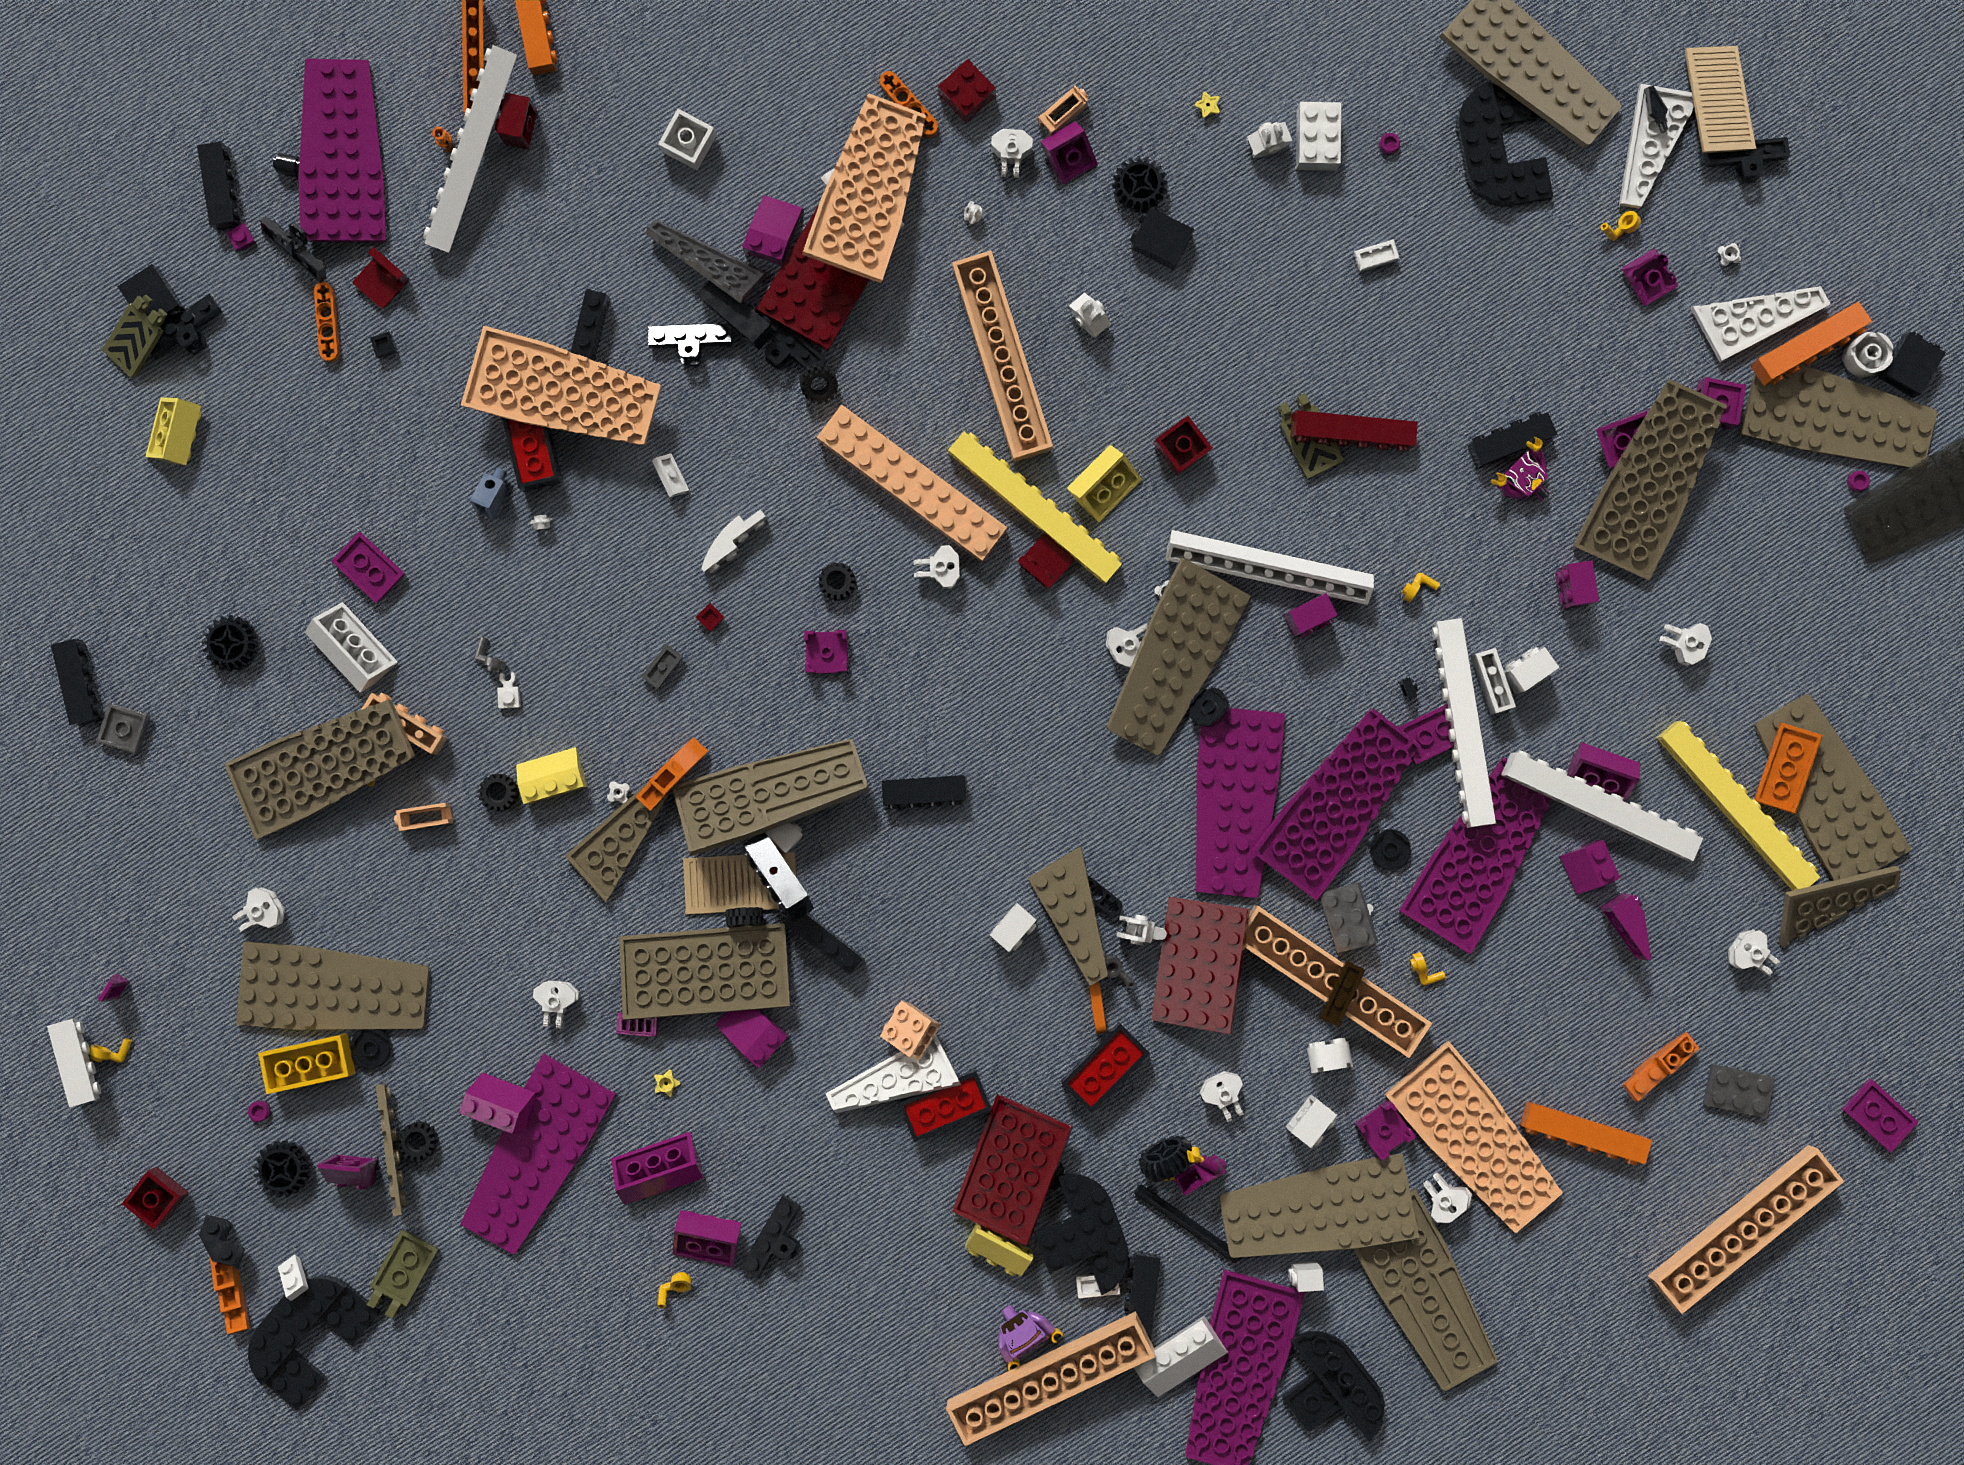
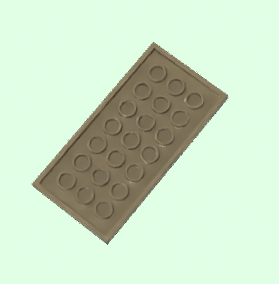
[619,923,791,1020]

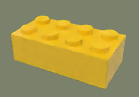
[258,1033,356,1094]

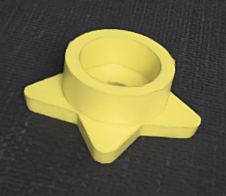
[1194,92,1220,118]
[654,1070,680,1097]

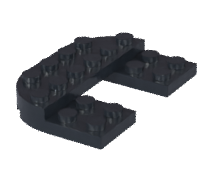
[1456,82,1554,207]
[248,1275,381,1411]

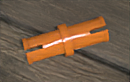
[432,126,455,152]

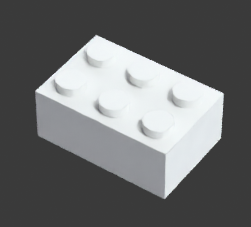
[1296,102,1341,171]

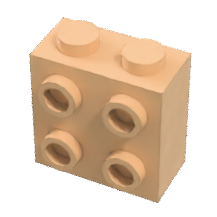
[880,1000,941,1060]

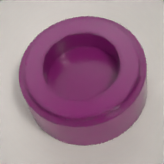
[1379,133,1400,155]
[1847,471,1870,492]
[248,1100,271,1122]

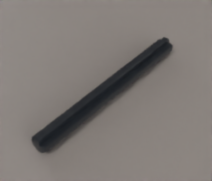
[1134,1184,1241,1263]

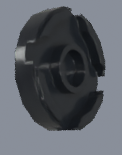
[1189,687,1230,727]
[1369,829,1411,870]
[350,1029,392,1069]

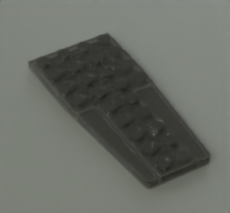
[1843,437,1964,563]

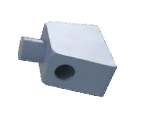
[470,467,507,520]

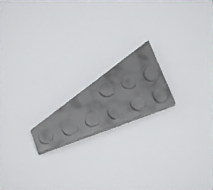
[646,219,765,303]

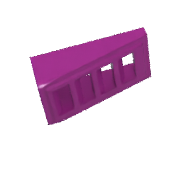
[98,974,129,1002]
[616,1012,659,1037]

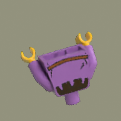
[998,1305,1063,1371]

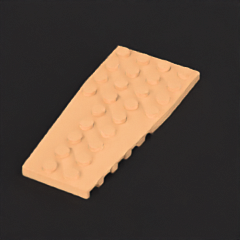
[802,94,926,283]
[461,325,662,445]
[1384,1041,1563,1233]

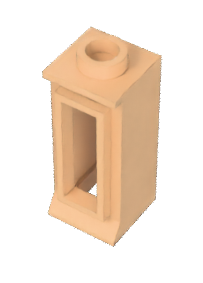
[1037,85,1088,136]
[394,803,453,831]

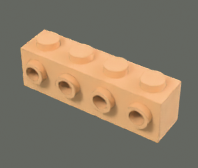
[361,692,448,755]

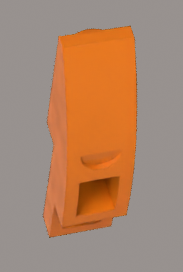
[635,737,709,811]
[1622,1032,1700,1102]

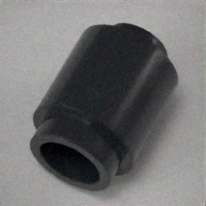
[273,153,300,177]

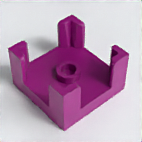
[1696,377,1746,430]
[804,630,848,674]
[1354,1100,1416,1161]

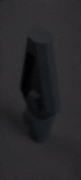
[1645,86,1669,133]

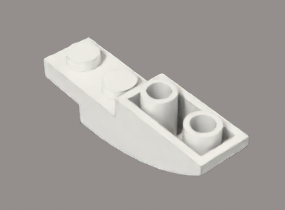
[701,510,767,574]

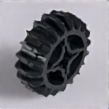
[1112,156,1168,213]
[201,615,260,671]
[1139,1136,1192,1182]
[253,1140,312,1197]

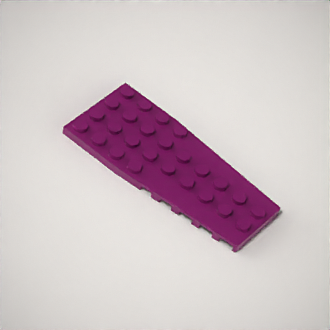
[299,59,386,243]
[1195,708,1285,898]
[1251,708,1421,901]
[1398,758,1551,954]
[460,1053,617,1254]
[1185,1269,1305,1465]

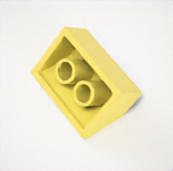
[145,397,201,465]
[1067,445,1142,522]
[516,747,588,804]
[965,1223,1033,1276]

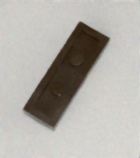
[1319,960,1366,1027]

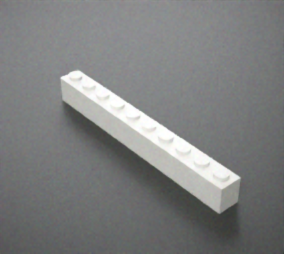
[423,45,517,253]
[1166,530,1374,605]
[1432,618,1496,828]
[1501,750,1703,861]

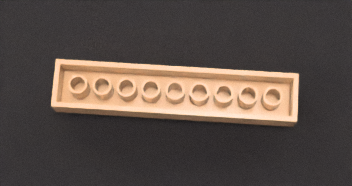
[952,251,1053,462]
[817,404,1007,563]
[1245,905,1432,1058]
[1648,1145,1844,1314]
[946,1311,1155,1446]

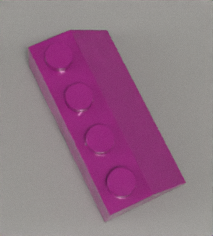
[611,1132,703,1205]

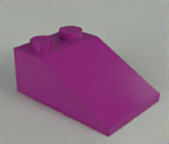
[742,195,803,266]
[1596,408,1650,468]
[1600,893,1651,961]
[715,1009,789,1068]
[318,1154,378,1190]

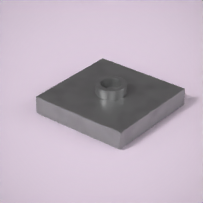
[96,703,151,754]

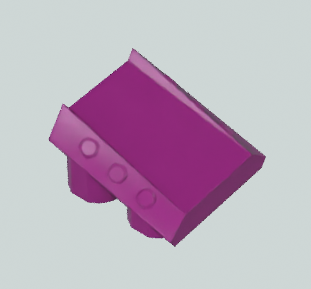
[1622,249,1678,306]

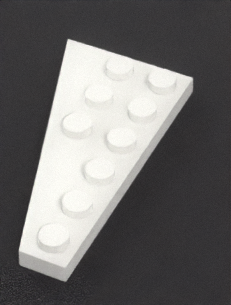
[1619,84,1694,209]
[1691,286,1830,362]
[826,1034,961,1113]

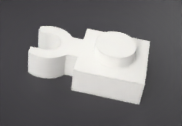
[497,672,521,709]

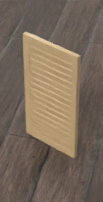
[1684,46,1756,153]
[683,852,796,914]

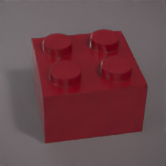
[938,59,996,123]
[495,92,538,150]
[1153,415,1213,476]
[121,1167,189,1230]

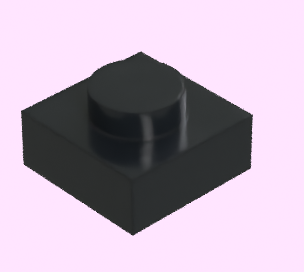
[370,331,397,359]
[1398,677,1418,700]

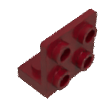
[352,247,410,309]
[1017,533,1074,590]

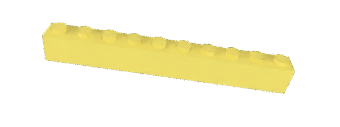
[948,431,1122,585]
[1656,721,1820,890]

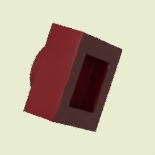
[696,603,725,632]

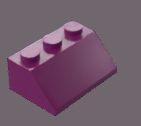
[1567,742,1640,802]
[459,1073,537,1134]
[672,1210,742,1267]

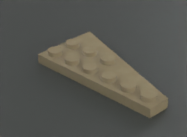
[565,781,672,902]
[1028,846,1109,986]
[1779,866,1901,948]
[376,1083,407,1216]

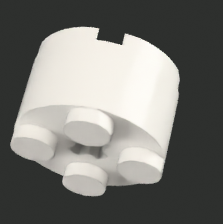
[1842,332,1893,378]
[1307,1038,1353,1073]

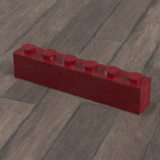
[1290,410,1418,452]

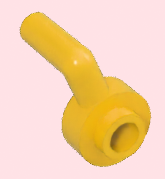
[1600,211,1641,241]
[1402,573,1440,603]
[1409,952,1446,986]
[89,1038,132,1063]
[657,1272,692,1309]

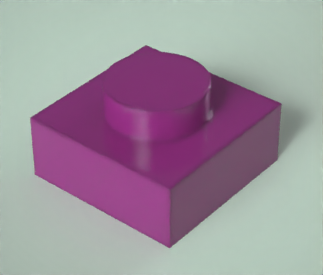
[226,223,256,252]

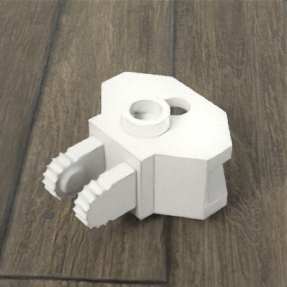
[1246,122,1292,158]
[991,129,1033,178]
[1069,293,1111,338]
[913,545,960,589]
[1105,623,1148,667]
[1659,623,1712,666]
[232,887,285,932]
[1116,914,1167,946]
[1728,930,1780,976]
[533,980,579,1029]
[1200,1071,1244,1122]
[1423,1172,1472,1223]

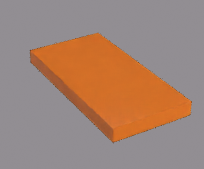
[1754,722,1823,814]

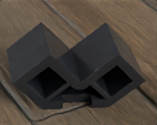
[199,1214,245,1269]

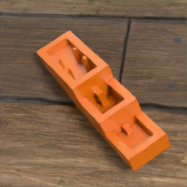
[210,1258,250,1335]

